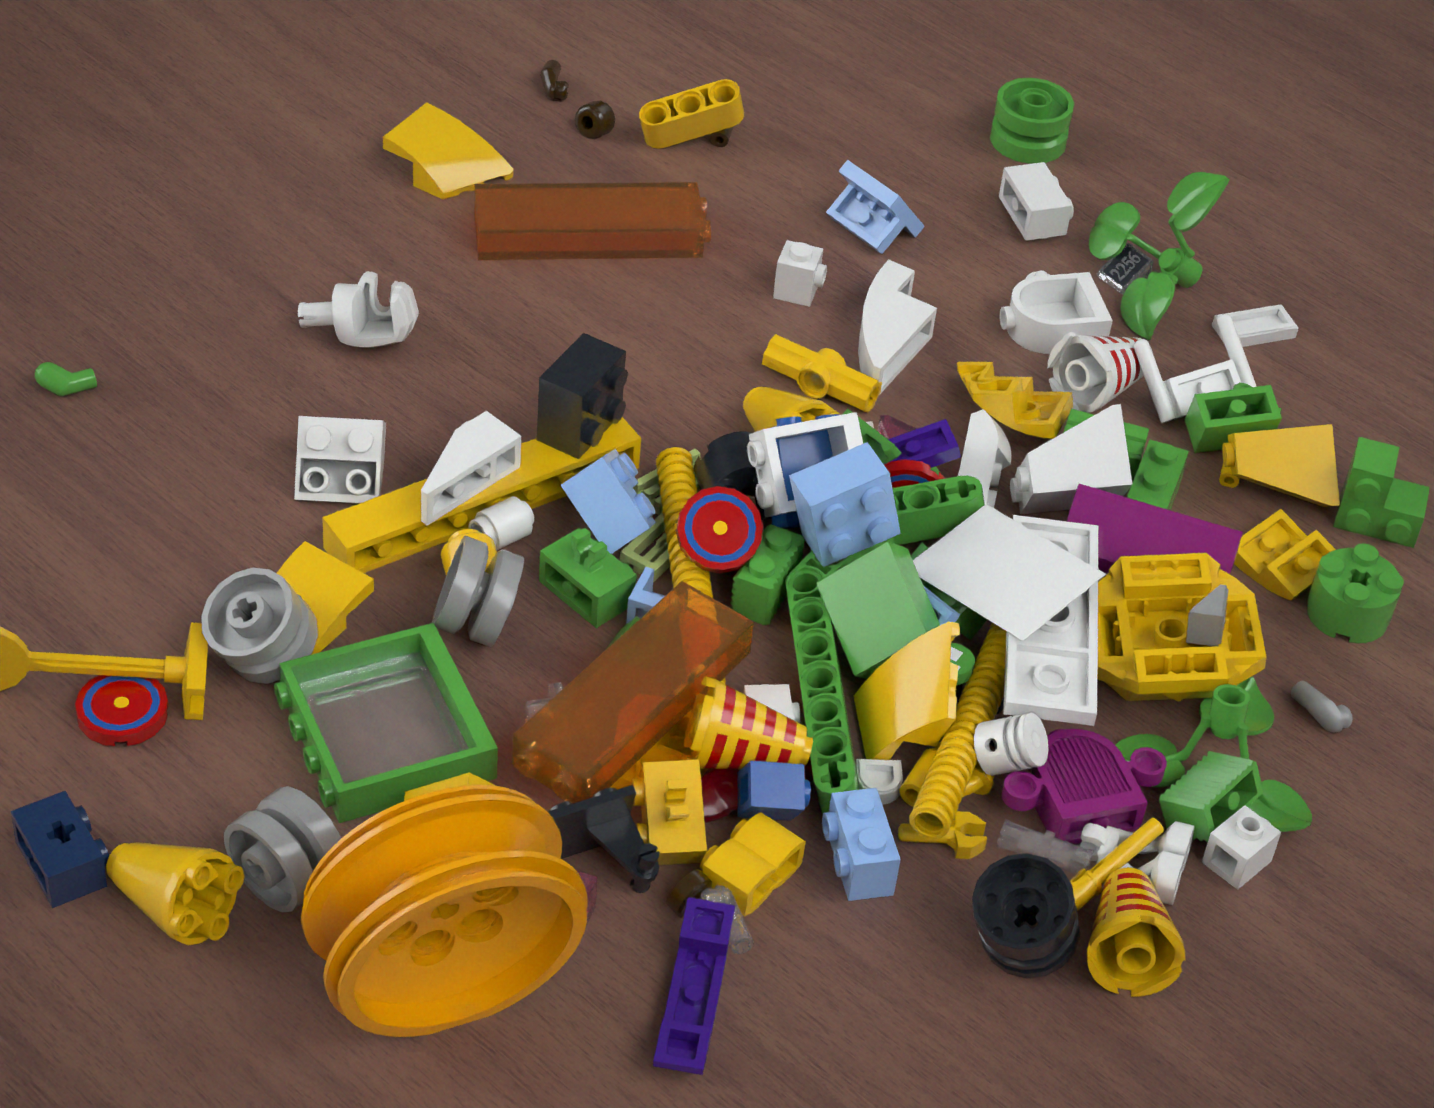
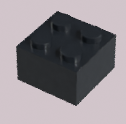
[537,333,628,459]

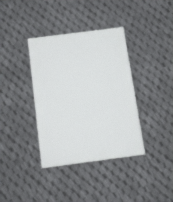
[913,504,1106,641]

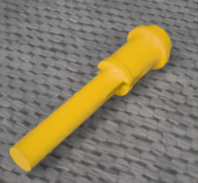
[1070,818,1164,911]

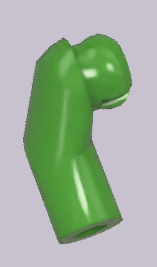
[35,362,97,396]

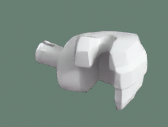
[298,271,419,348]

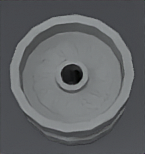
[432,536,524,647]
[201,568,318,684]
[224,786,341,912]

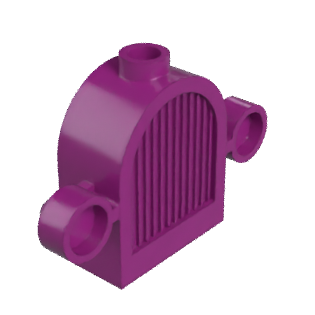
[1001,729,1167,848]

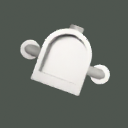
[1000,270,1113,354]

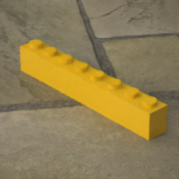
[322,417,641,573]

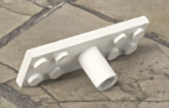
[1003,515,1098,726]

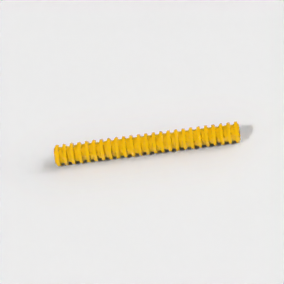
[655,447,726,706]
[909,622,1007,839]

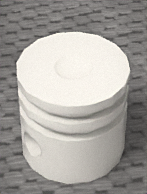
[974,712,1048,776]

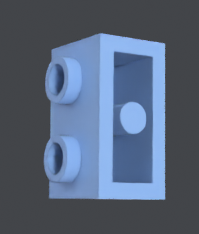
[822,788,901,901]

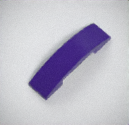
[653,897,735,1075]

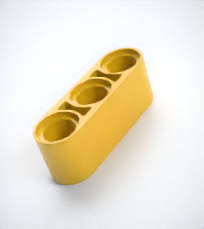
[639,79,744,149]

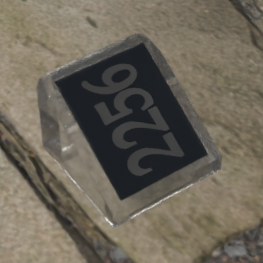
[1097,243,1153,295]

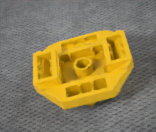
[1097,553,1266,701]

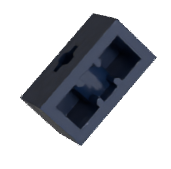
[11,791,109,908]

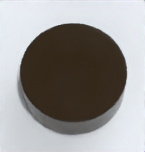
[666,869,712,917]

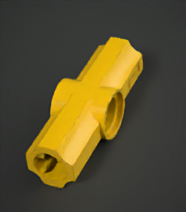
[762,334,882,413]

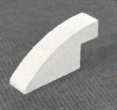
[858,259,937,395]

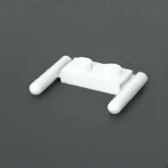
[1133,314,1257,424]

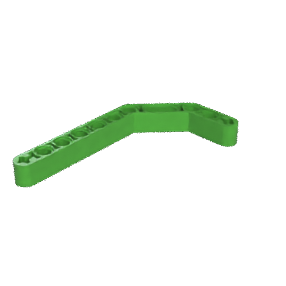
[786,475,985,814]

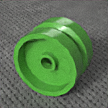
[990,78,1074,164]

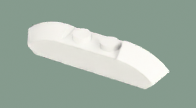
[958,409,1011,508]

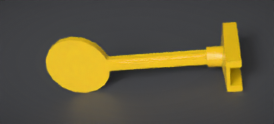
[0,622,208,720]

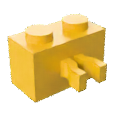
[632,760,707,865]

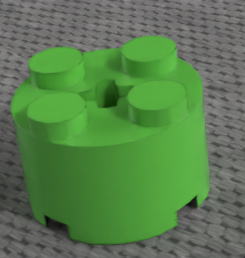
[1307,543,1404,643]

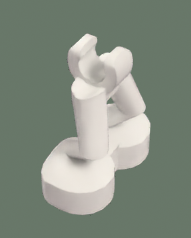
[1079,821,1195,905]

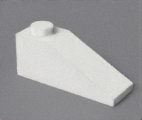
[421,411,521,525]

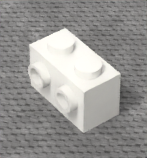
[999,162,1074,241]

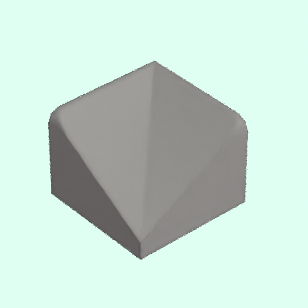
[1186,584,1228,646]

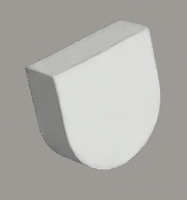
[855,759,903,805]

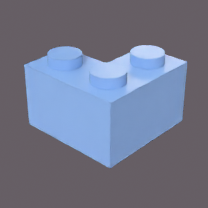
[561,448,656,554]

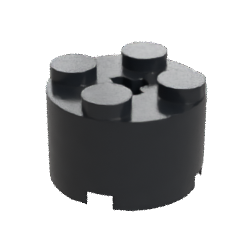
[694,431,771,520]

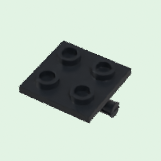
[548,785,660,893]

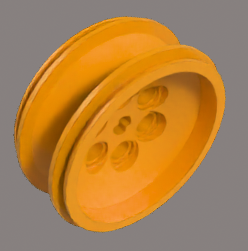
[301,785,588,1037]

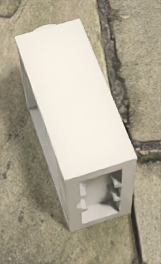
[747,412,863,517]

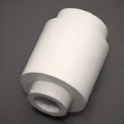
[469,496,534,551]

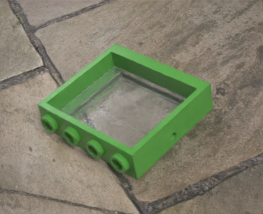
[274,623,498,823]

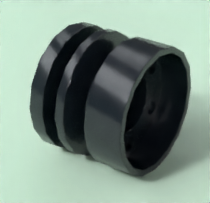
[972,853,1080,978]

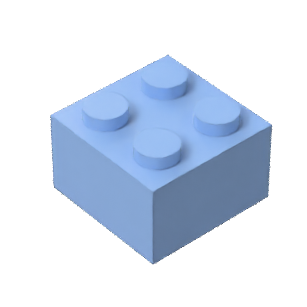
[789,442,901,567]

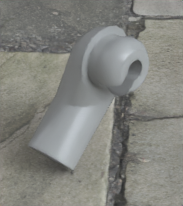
[1291,681,1353,733]

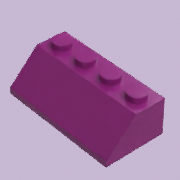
[1066,484,1243,582]

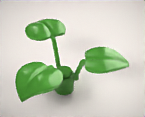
[1089,172,1230,340]
[1115,676,1312,832]

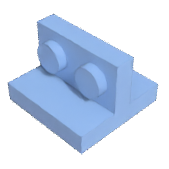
[826,160,925,254]

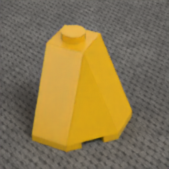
[1222,424,1340,507]

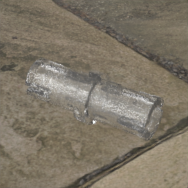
[996,819,1094,874]

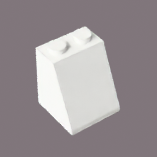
[1010,404,1132,514]

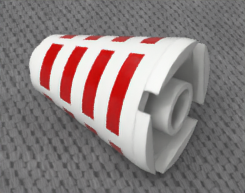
[1048,335,1153,413]

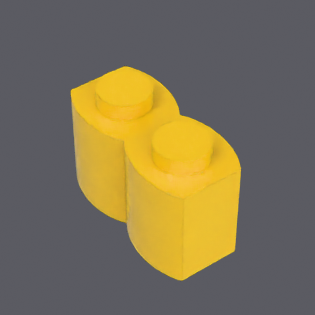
[700,812,806,916]

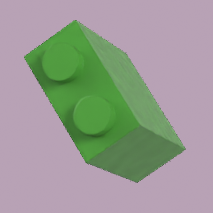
[816,542,940,679]

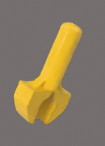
[898,811,987,859]

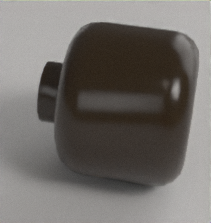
[575,100,615,139]

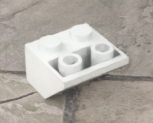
[294,416,386,503]

